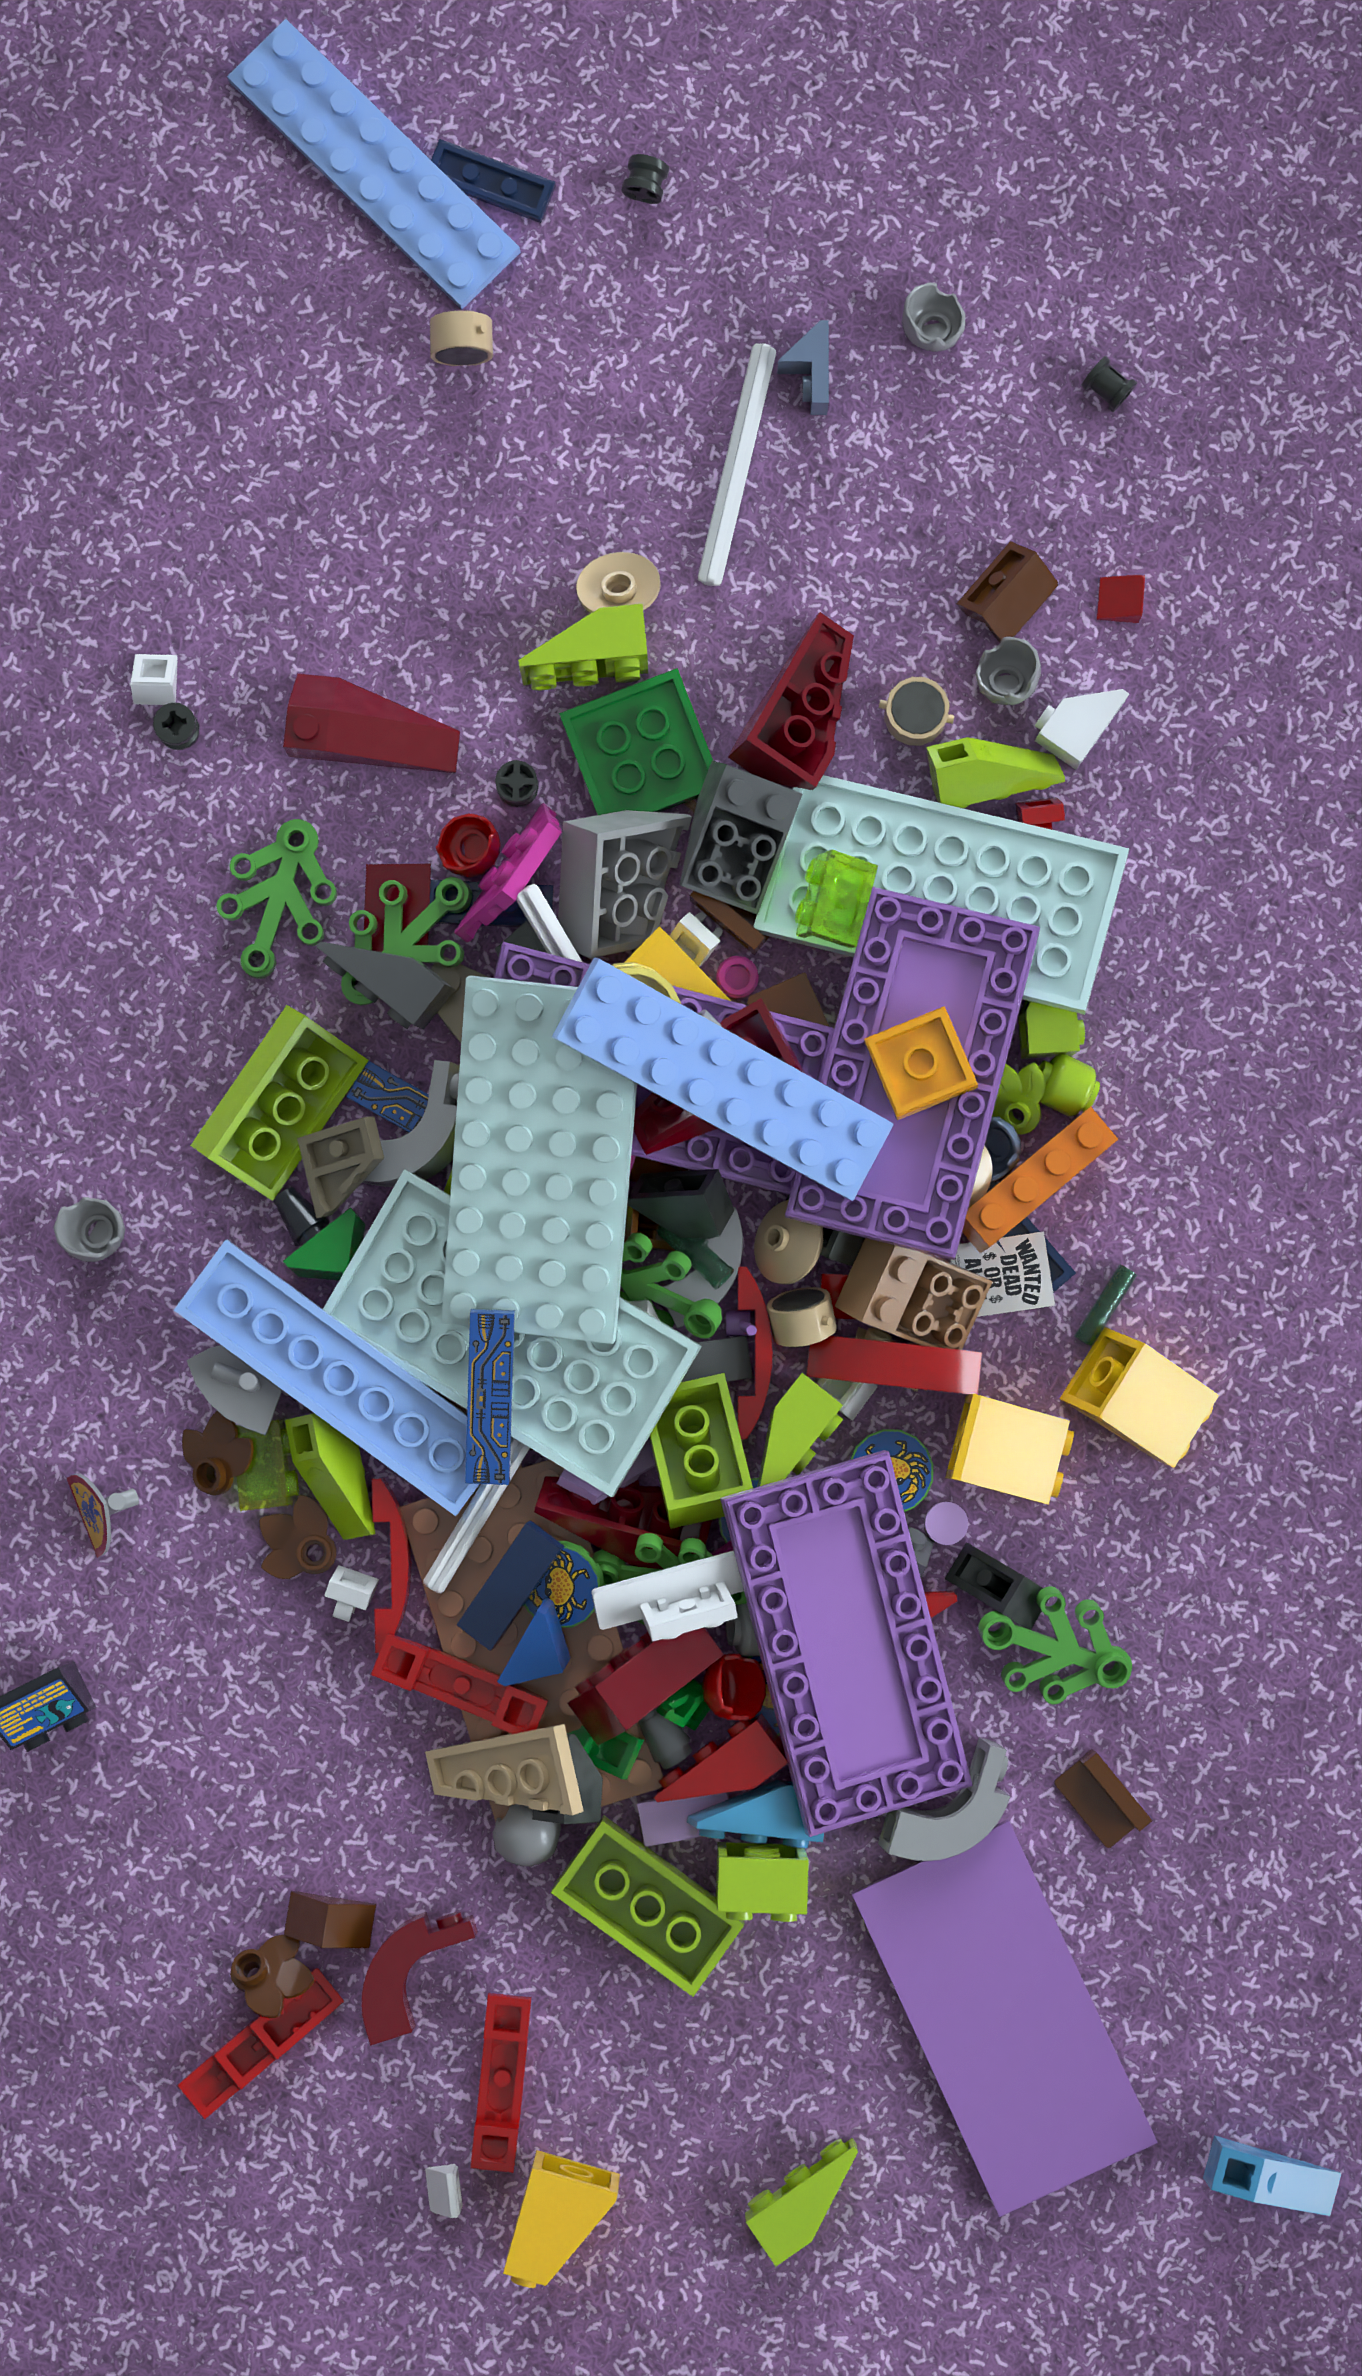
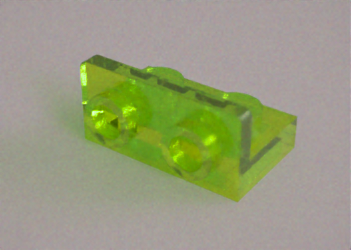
[795,849,878,949]
[236,1419,299,1511]

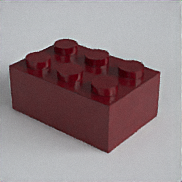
[567,1627,724,1745]

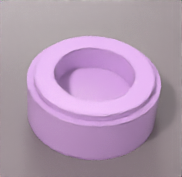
[924,1502,968,1545]

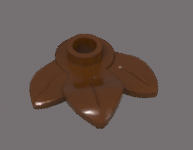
[182,1411,254,1496]
[259,1495,337,1579]
[230,1935,315,2018]

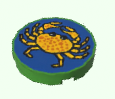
[850,1429,933,1512]
[524,1541,605,1628]

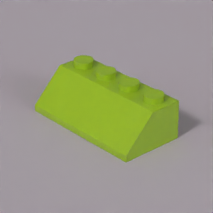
[190,1005,369,1201]

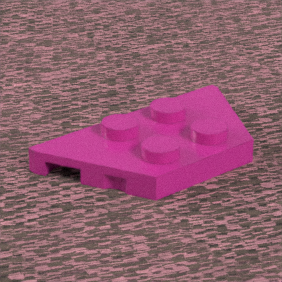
[454,803,562,943]

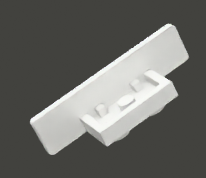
[591,1551,744,1641]

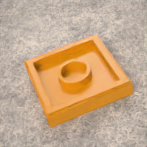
[864,1006,978,1120]

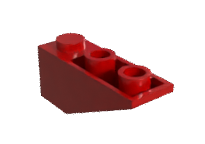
[653,1713,788,1803]

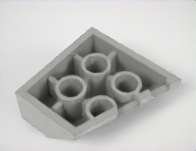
[558,810,692,958]

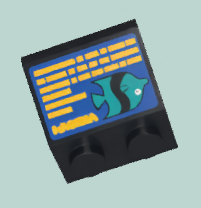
[0,1661,97,1752]

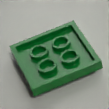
[559,668,713,815]

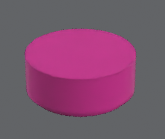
[716,956,759,999]

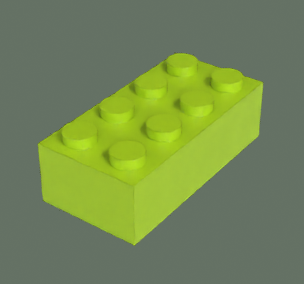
[551,1815,745,1997]

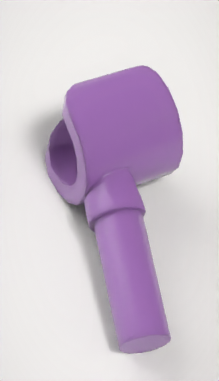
[726,1311,757,1336]

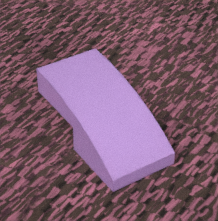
[637,1792,729,1847]

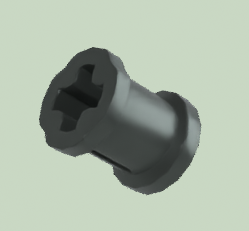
[1081,356,1137,412]

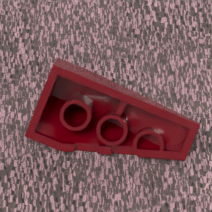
[728,612,854,790]
[283,673,460,773]
[633,998,805,1155]
[534,1476,712,1570]

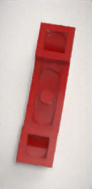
[738,1267,773,1439]
[806,1336,982,1395]
[372,1478,412,1653]
[371,1633,549,1734]
[470,1993,532,2173]

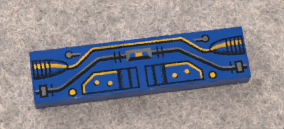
[346,1061,429,1133]
[465,1309,515,1485]

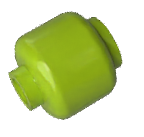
[1039,1054,1100,1116]

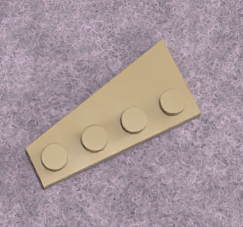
[425,1724,584,1815]

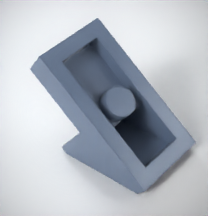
[777,320,829,415]

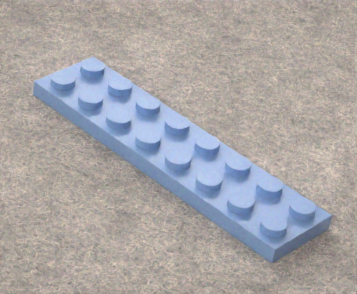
[227,19,521,310]
[552,957,894,1201]
[174,1240,479,1516]

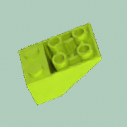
[518,604,648,691]
[757,1373,843,1487]

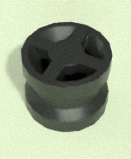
[621,154,669,204]
[153,703,200,750]
[495,760,539,808]

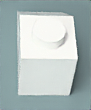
[1035,689,1129,770]

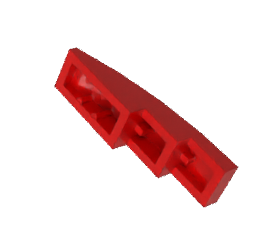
[176,1968,344,2120]

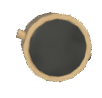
[430,311,493,366]
[878,677,954,746]
[767,1287,837,1347]

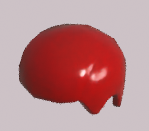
[436,813,501,878]
[702,1653,766,1720]

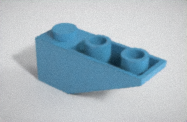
[687,1780,824,1848]
[1203,2135,1341,2216]

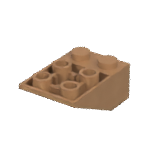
[835,1238,993,1350]

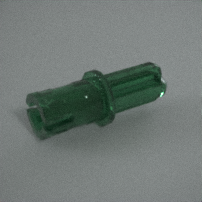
[657,1225,734,1290]

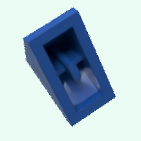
[497,1597,571,1686]

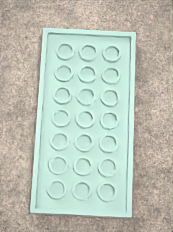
[753,775,1129,1015]
[441,976,637,1344]
[323,1169,702,1497]

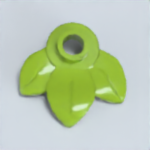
[992,1062,1046,1135]

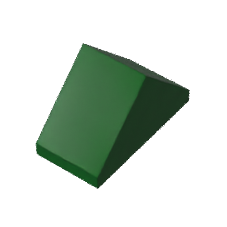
[283,1208,365,1281]

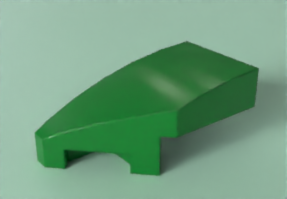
[656,1679,710,1731]
[568,1726,644,1780]

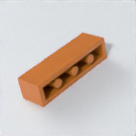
[962,1107,1118,1254]

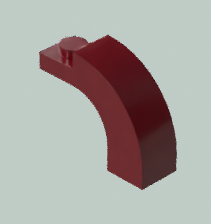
[362,1911,478,2046]

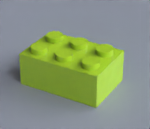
[649,1373,753,1529]
[716,1842,809,1922]

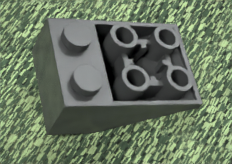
[680,761,803,914]

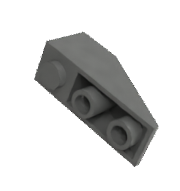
[316,942,455,1030]

